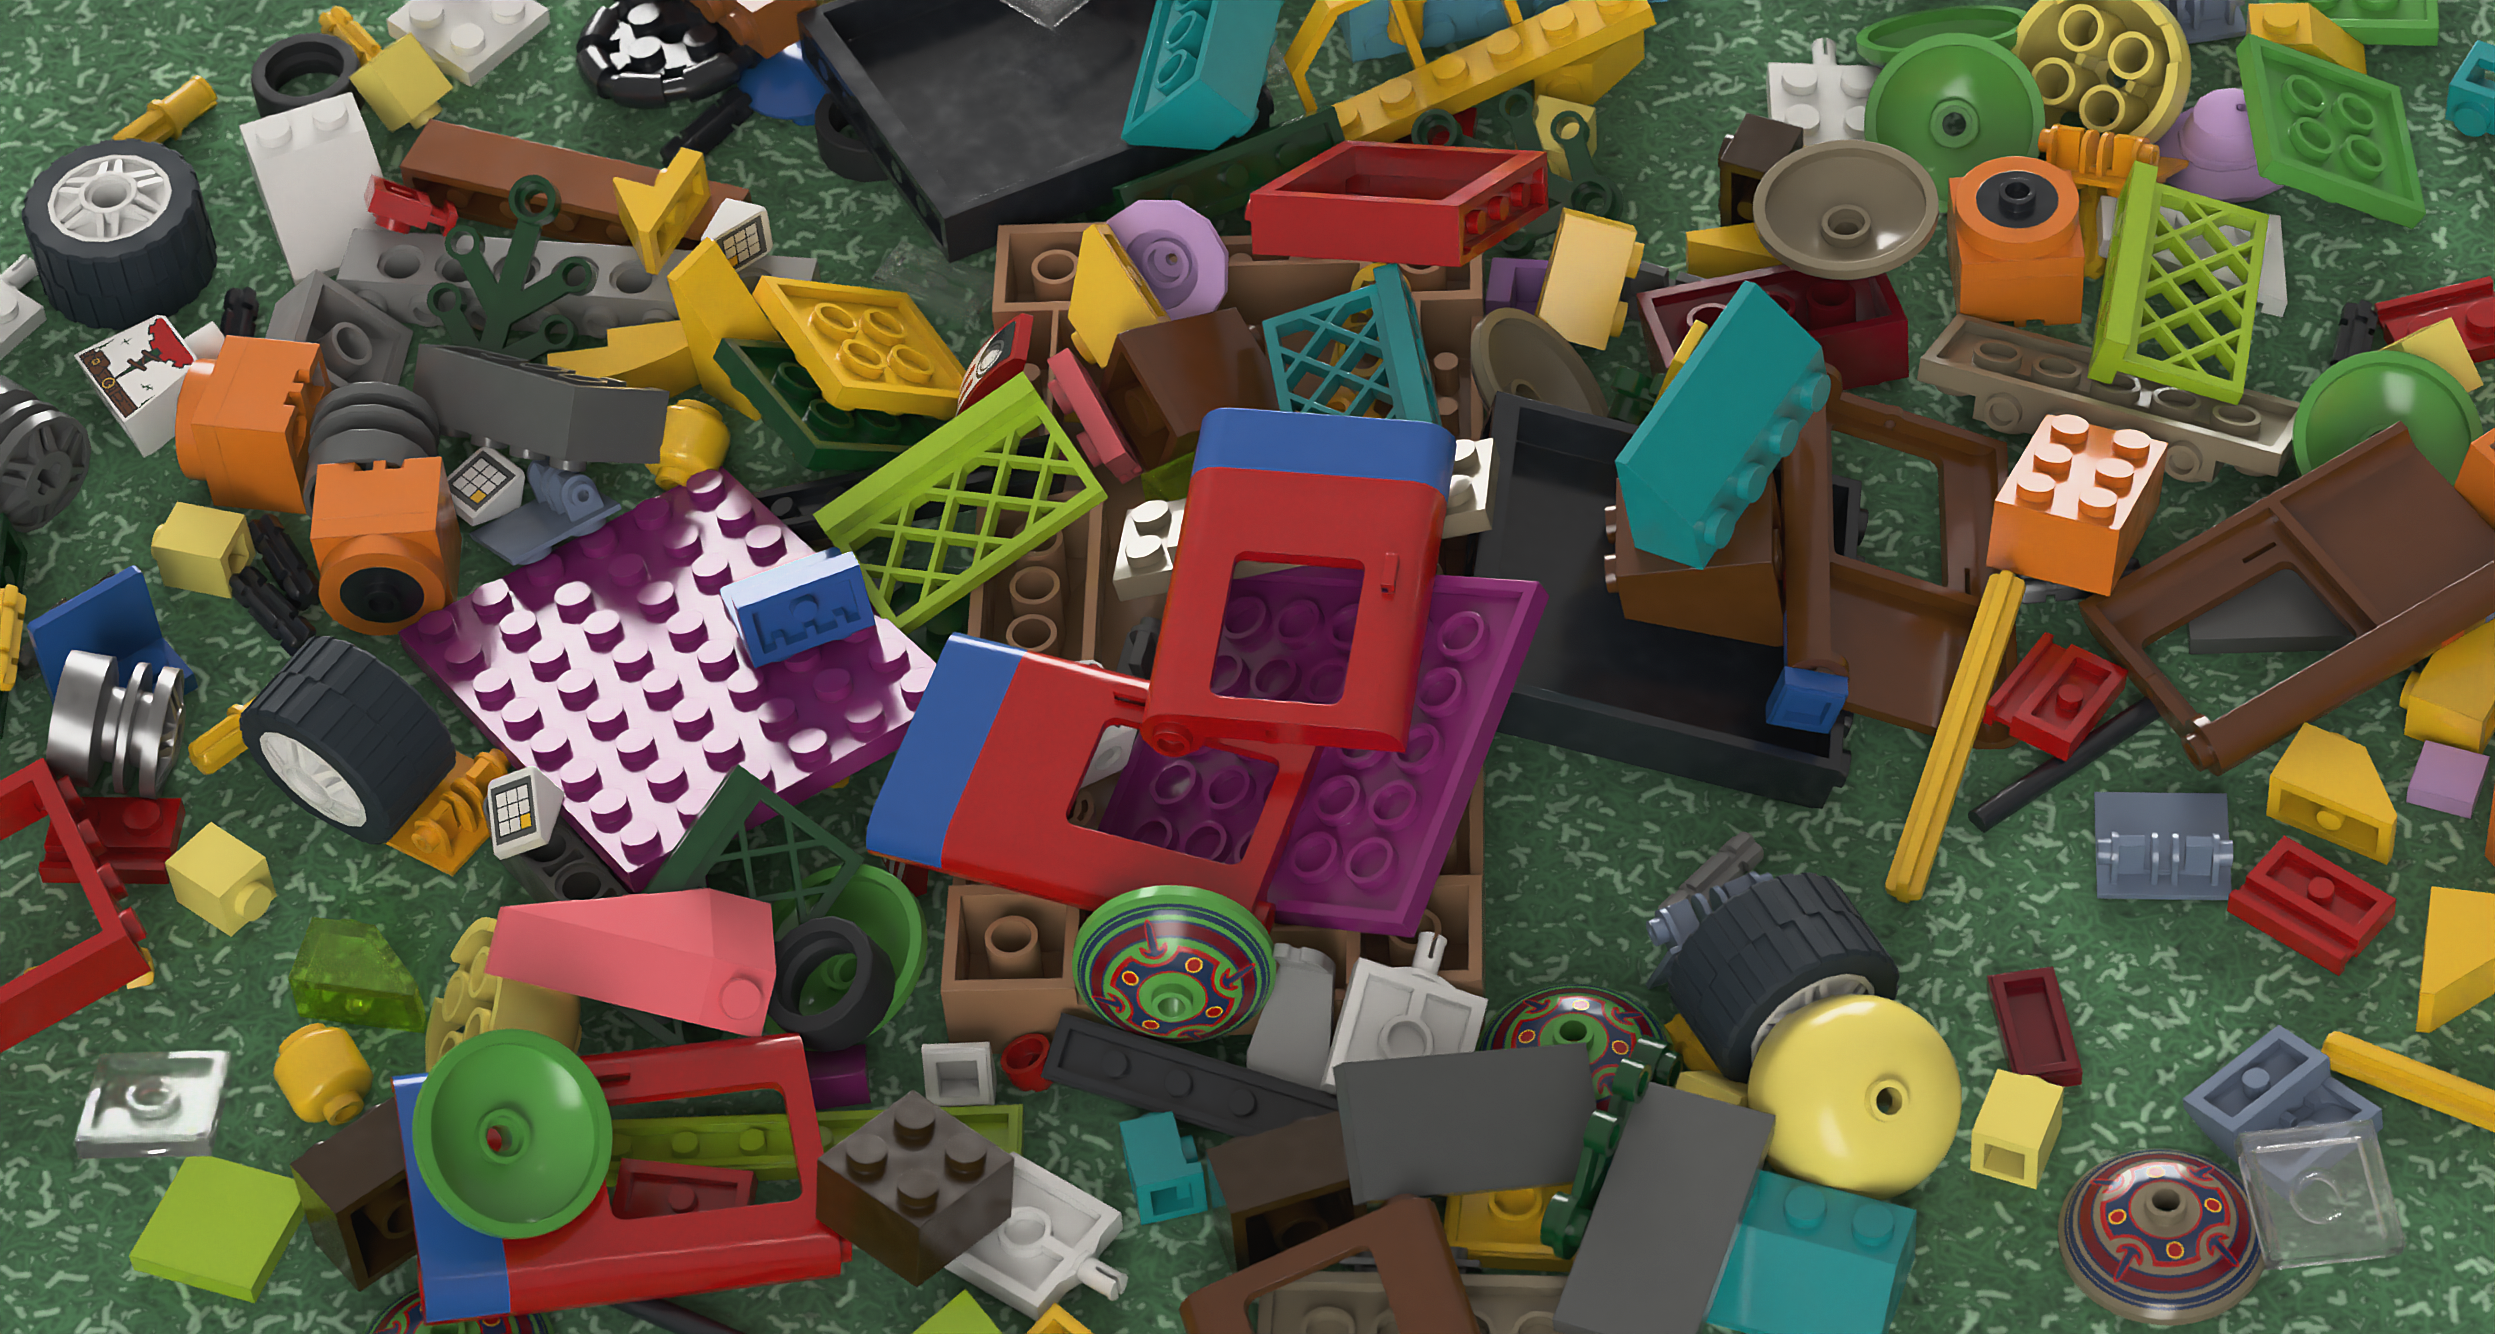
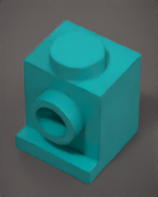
[2445,40,2495,137]
[1119,1111,1208,1225]

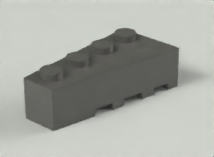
[413,344,670,472]

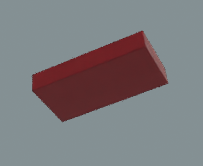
[1986,966,2083,1087]

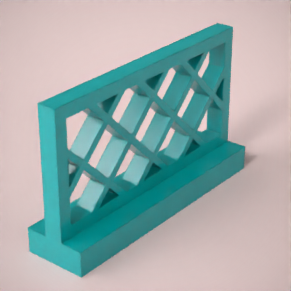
[1262,263,1443,427]

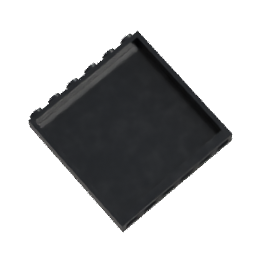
[796,0,1275,263]
[1462,391,1869,809]

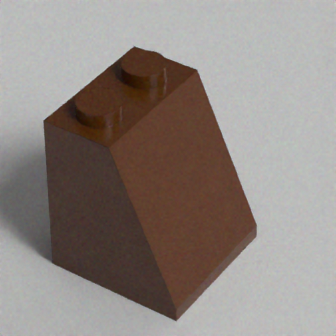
[1099,307,1294,491]
[1604,472,1784,647]

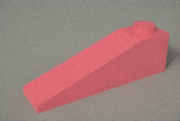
[484,888,776,1037]

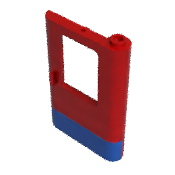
[1140,407,1457,757]
[866,632,1325,936]
[390,1032,852,1326]

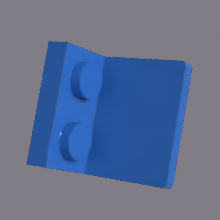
[719,547,876,668]
[27,565,198,706]

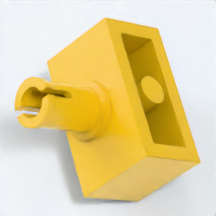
[1534,207,1644,351]

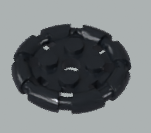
[576,0,764,109]

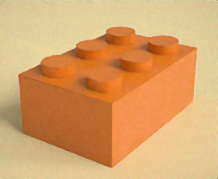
[1986,414,2169,597]

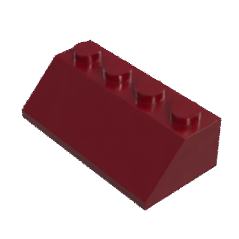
[1636,264,1909,390]

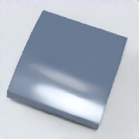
[2183,1025,2383,1204]

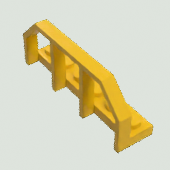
[1283,0,1656,143]

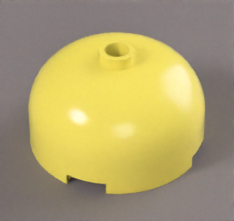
[2011,0,2192,144]
[425,917,582,1072]
[1747,994,1962,1201]

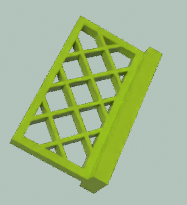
[2087,160,2269,406]
[813,371,1109,635]

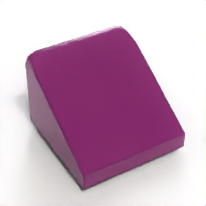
[805,1044,871,1110]

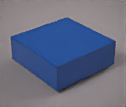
[1766,666,1848,734]

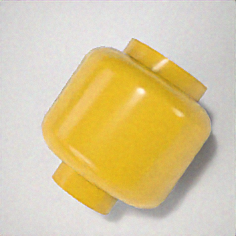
[644,399,731,491]
[273,1023,374,1126]

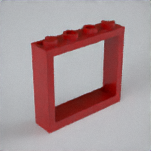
[1245,140,1548,267]
[0,758,151,1053]

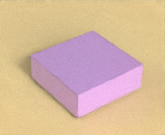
[2406,740,2490,819]

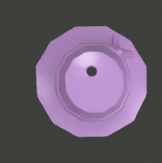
[2154,88,2284,203]
[1106,200,1229,320]

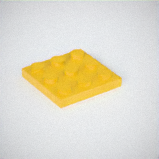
[752,276,966,421]

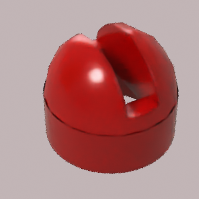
[1000,1033,1054,1092]

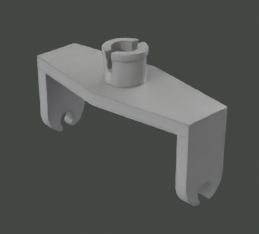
[1246,943,1336,1091]

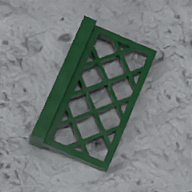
[1085,106,1345,222]
[605,764,865,1046]

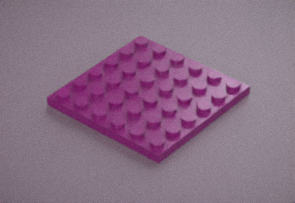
[1097,566,1550,938]

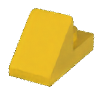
[612,147,711,275]

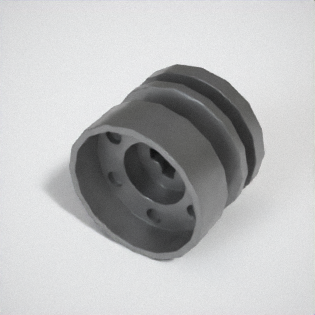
[46,650,186,800]

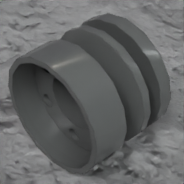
[0,375,91,533]
[303,382,441,519]

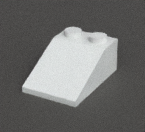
[239,92,392,286]

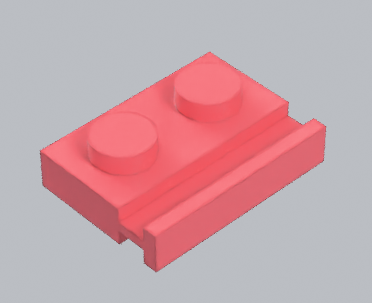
[1046,348,1144,484]

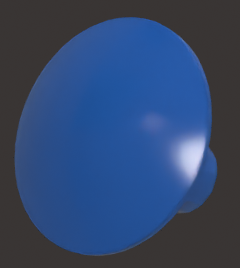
[737,40,827,126]

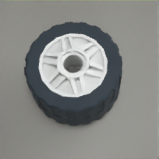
[22,138,217,330]
[239,636,456,845]
[1668,872,1900,1085]

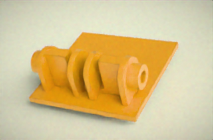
[2038,124,2189,198]
[384,748,511,877]

